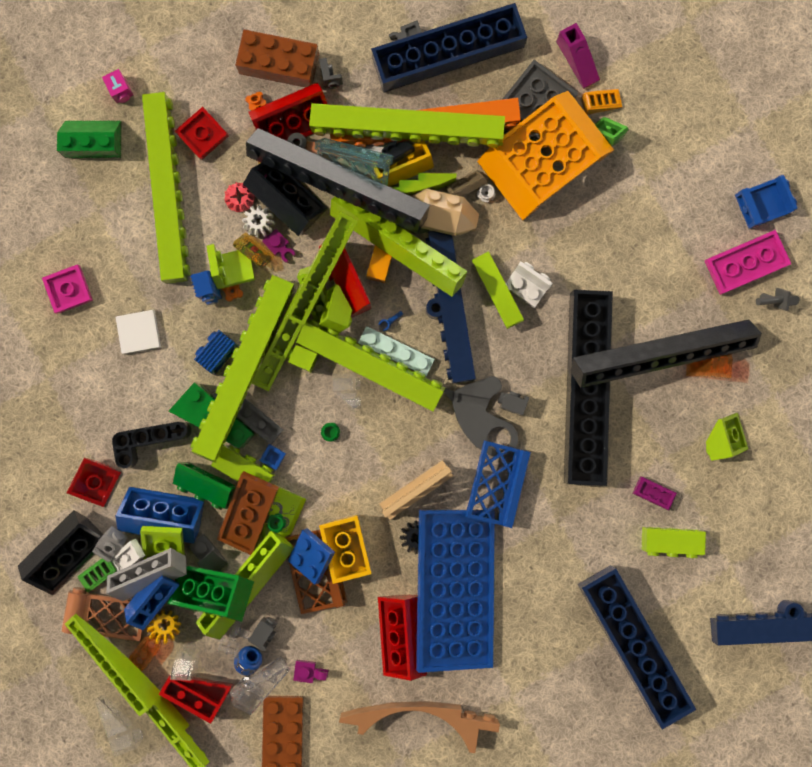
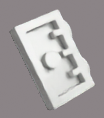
[506,261,553,308]

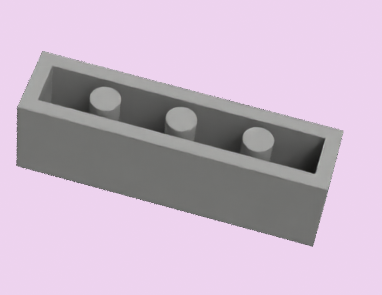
[106,548,187,601]

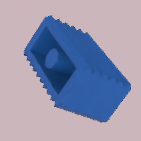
[190,270,222,305]
[194,330,239,375]

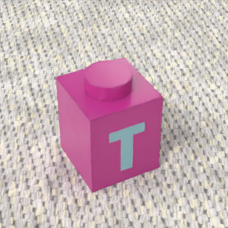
[102,69,134,103]

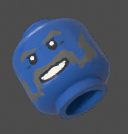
[234,646,263,676]

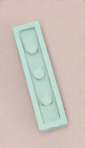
[358,326,435,376]

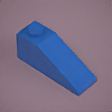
[124,575,179,630]

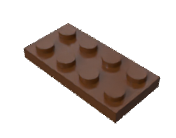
[217,471,279,555]
[262,696,303,767]

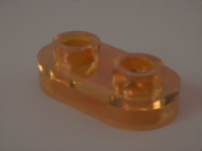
[128,635,162,671]

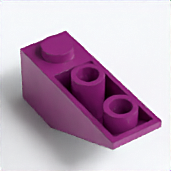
[556,23,600,89]

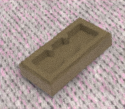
[445,170,487,196]

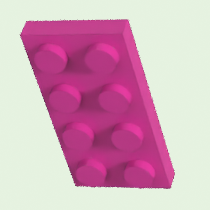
[705,230,791,295]

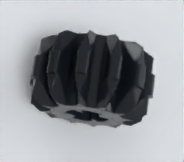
[400,520,419,554]

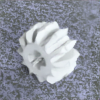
[242,205,275,238]

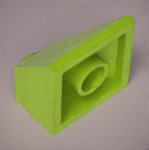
[706,413,748,461]

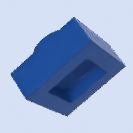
[259,444,287,470]

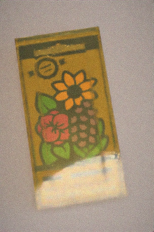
[233,232,275,269]

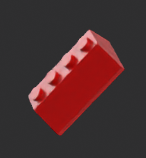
[249,82,327,142]
[319,244,372,318]
[378,594,427,681]

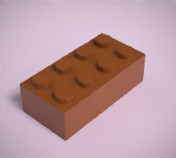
[235,29,319,87]

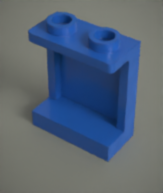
[735,175,798,229]

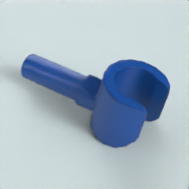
[379,311,403,331]

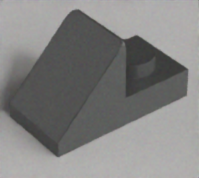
[188,533,228,572]

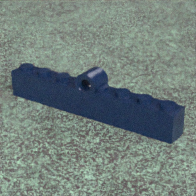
[425,231,476,384]
[710,600,812,646]

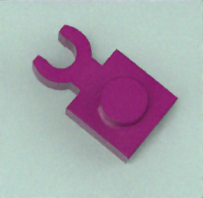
[262,229,296,263]

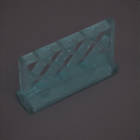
[315,138,393,186]

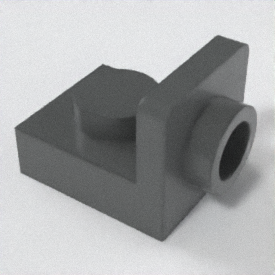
[319,58,343,89]

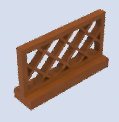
[285,529,348,614]

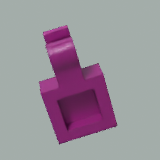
[293,660,329,683]

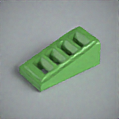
[77,559,117,592]

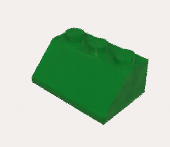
[57,121,122,158]
[172,462,236,510]

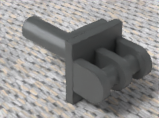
[756,288,800,311]

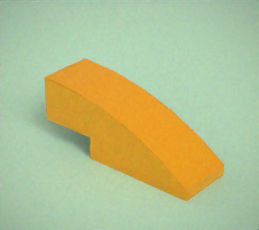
[366,245,393,283]

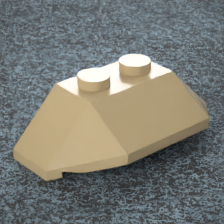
[410,189,479,236]

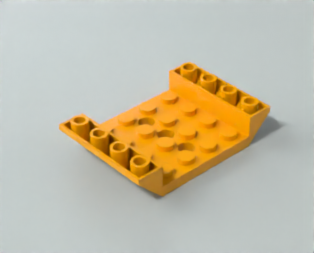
[477,91,614,221]

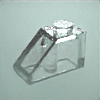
[170,643,201,681]

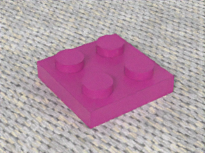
[42,264,93,314]

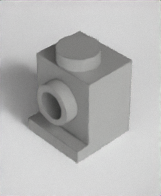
[92,526,128,562]

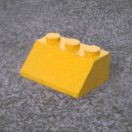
[319,514,371,584]

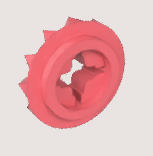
[224,182,255,212]

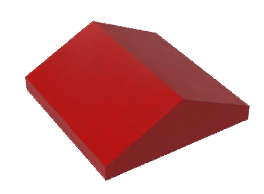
[66,457,121,507]

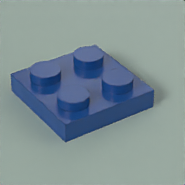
[288,528,335,585]

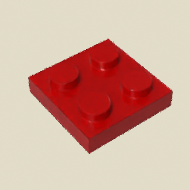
[175,106,229,160]

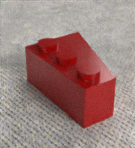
[158,673,234,724]

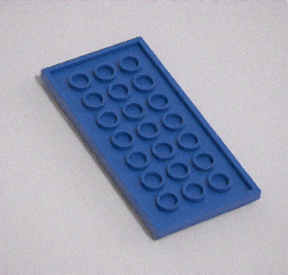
[416,510,495,673]

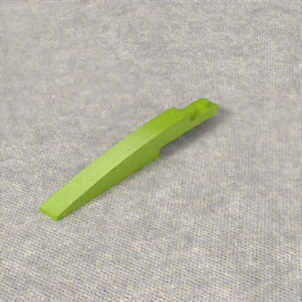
[252,211,358,392]
[65,614,210,767]

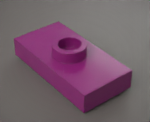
[632,476,677,511]

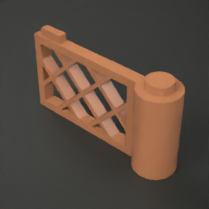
[62,587,143,641]

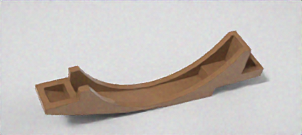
[339,701,500,753]

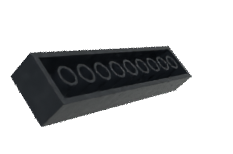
[564,290,613,486]

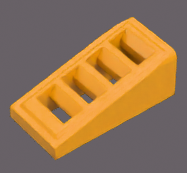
[581,89,622,115]

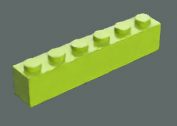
[196,531,294,640]

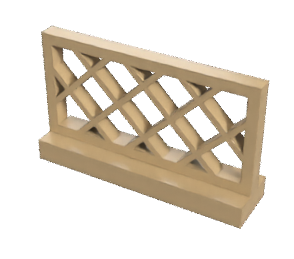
[379,460,453,520]

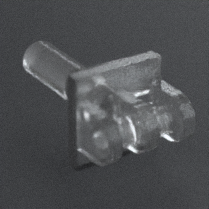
[217,614,251,658]

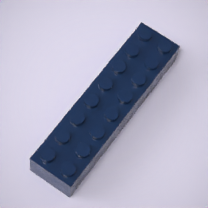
[371,3,527,93]
[577,565,697,730]

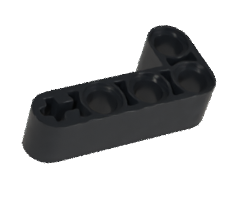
[112,422,191,468]

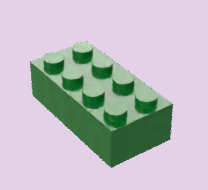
[168,565,254,622]

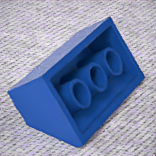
[115,487,204,544]

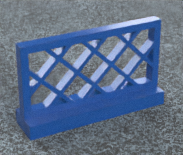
[465,441,531,528]

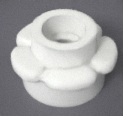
[477,184,496,202]

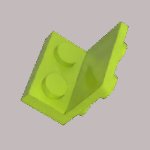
[206,244,255,289]

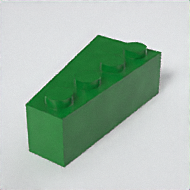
[168,382,255,448]

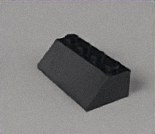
[243,163,328,236]
[18,510,103,595]

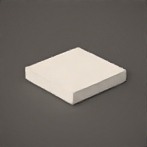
[116,310,161,354]

